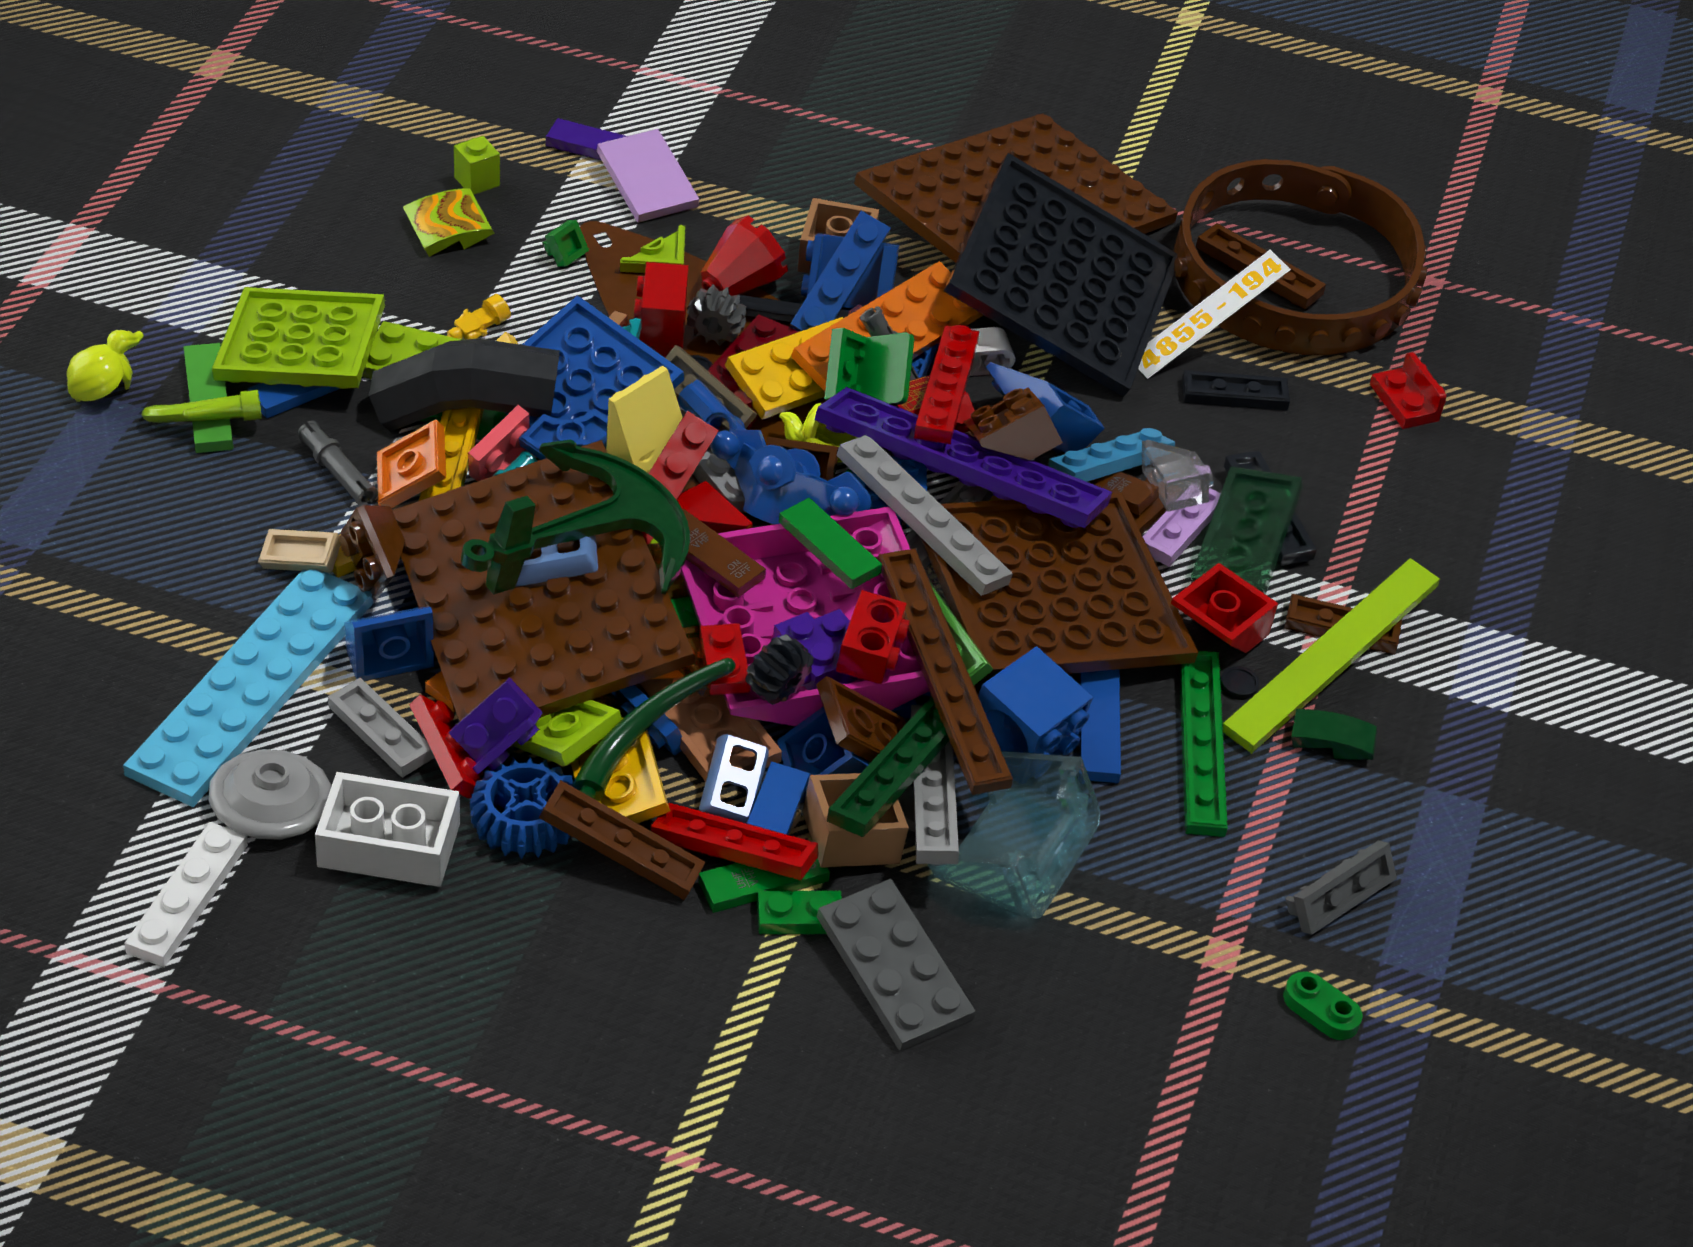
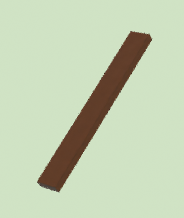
[878,548,1013,795]

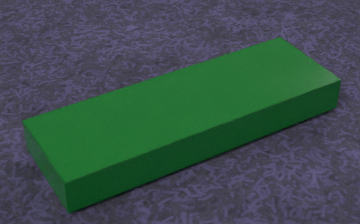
[779,498,882,590]

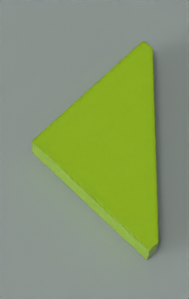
[620,225,685,273]

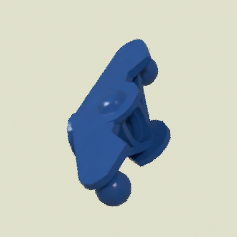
[710,430,871,525]

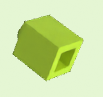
[454,136,500,195]

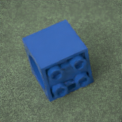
[978,646,1093,782]

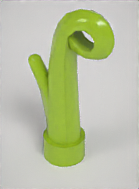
[141,390,262,423]

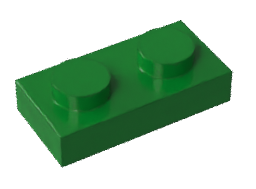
[757,891,842,934]

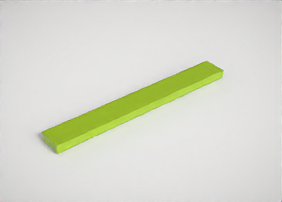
[1223,558,1440,754]

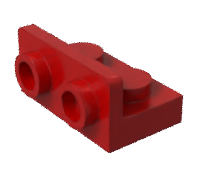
[1369,352,1446,429]

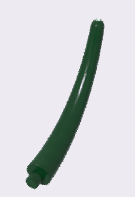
[573,658,736,801]

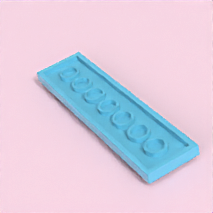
[123,570,373,807]

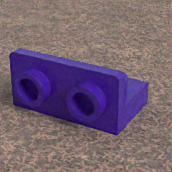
[449,677,543,774]

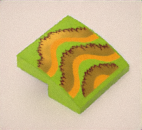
[403,188,494,257]

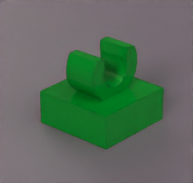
[542,220,589,267]

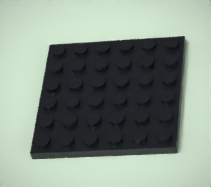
[943,153,1177,397]

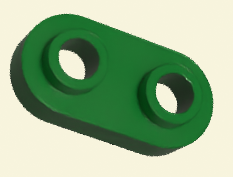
[1283,971,1363,1040]

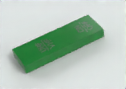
[698,858,830,913]

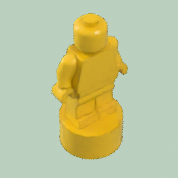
[447,294,511,340]

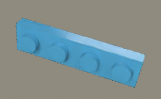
[1048,428,1175,482]

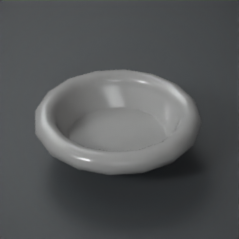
[208,749,332,840]

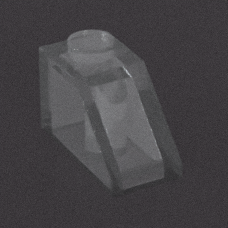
[1142,440,1213,512]

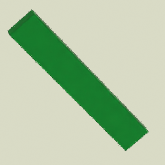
[1179,651,1228,837]

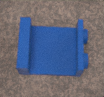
[801,233,900,309]

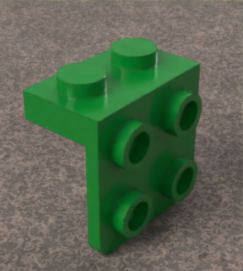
[824,328,914,405]

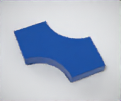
[519,409,608,460]

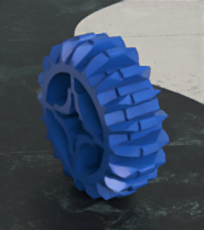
[470,757,574,859]

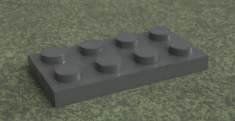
[817,879,976,1051]

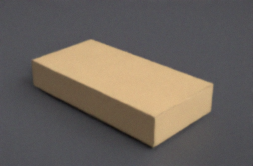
[258,529,340,573]

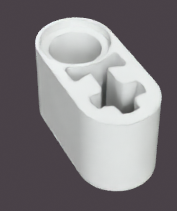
[969,327,1015,376]

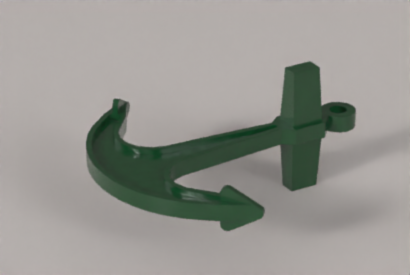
[460,439,690,595]

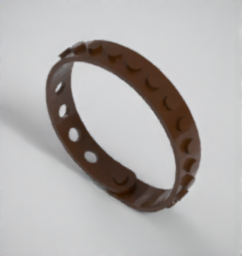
[1174,159,1427,355]

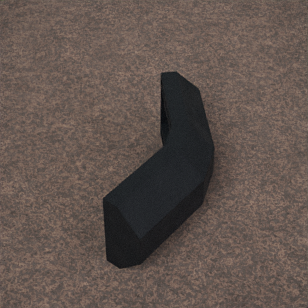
[369,339,560,431]

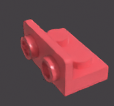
[468,405,537,481]

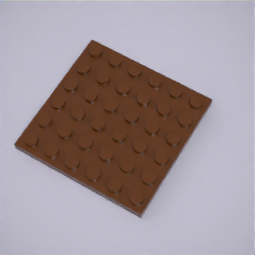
[921,492,1198,681]

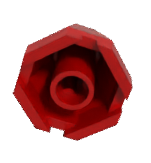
[701,215,788,296]

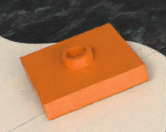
[377,419,446,508]

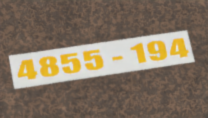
[1138,250,1291,379]

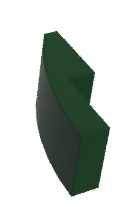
[1291,709,1377,760]

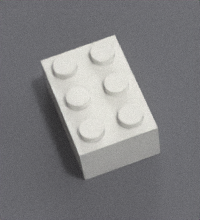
[315,772,460,887]

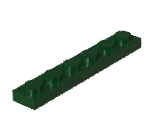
[827,696,950,837]

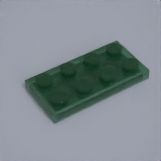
[1190,467,1303,594]

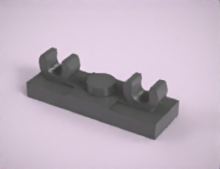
[1285,840,1397,935]

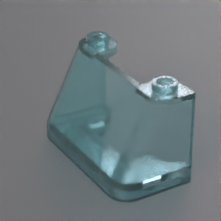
[928,751,1100,919]

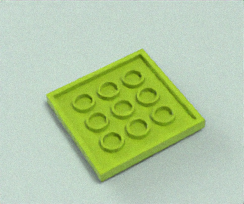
[212,287,385,389]

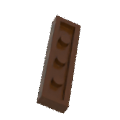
[1196,223,1326,309]
[539,780,705,900]

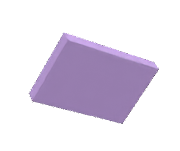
[597,129,699,223]

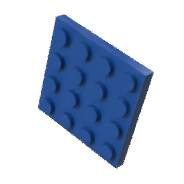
[504,295,684,427]

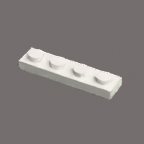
[124,822,248,968]

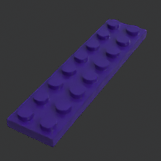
[815,387,1112,528]

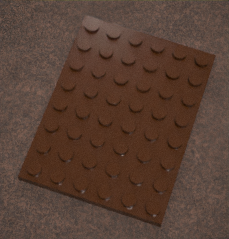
[854,113,1178,263]
[392,440,696,722]

